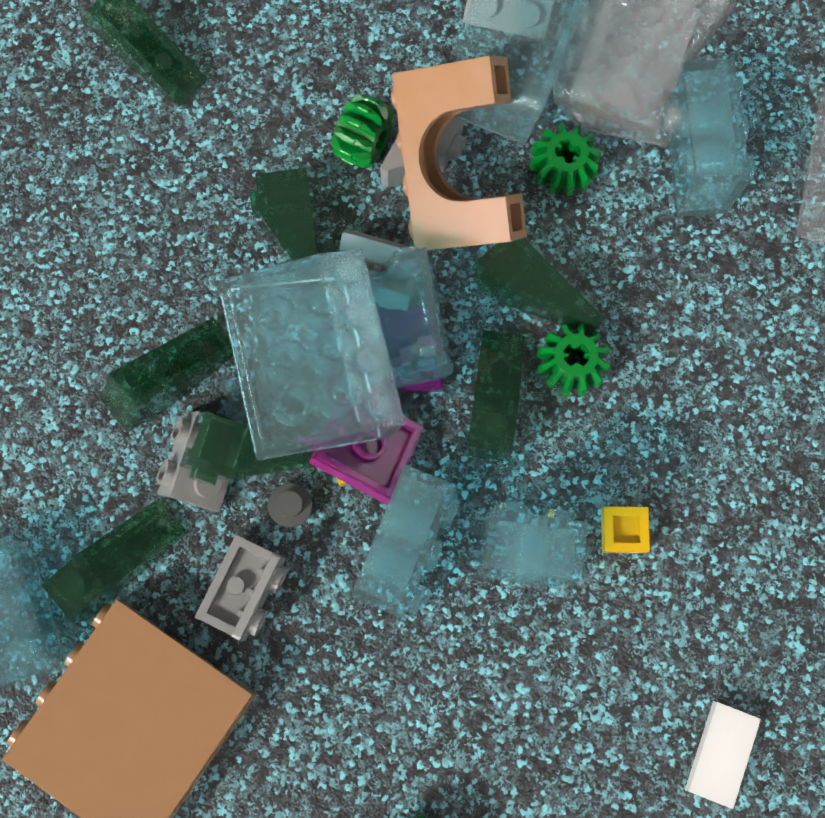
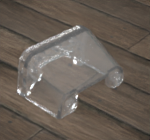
[553,0,726,147]

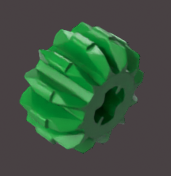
[331,94,394,169]
[529,123,601,198]
[537,323,611,397]

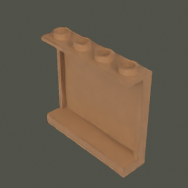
[2,599,258,818]

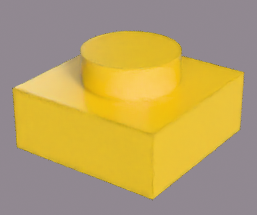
[601,507,650,553]

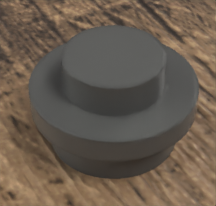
[268,483,313,528]

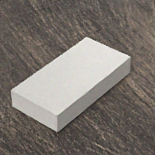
[685,701,761,809]

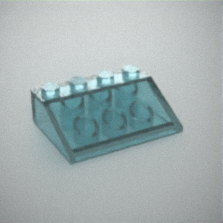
[218,249,406,460]

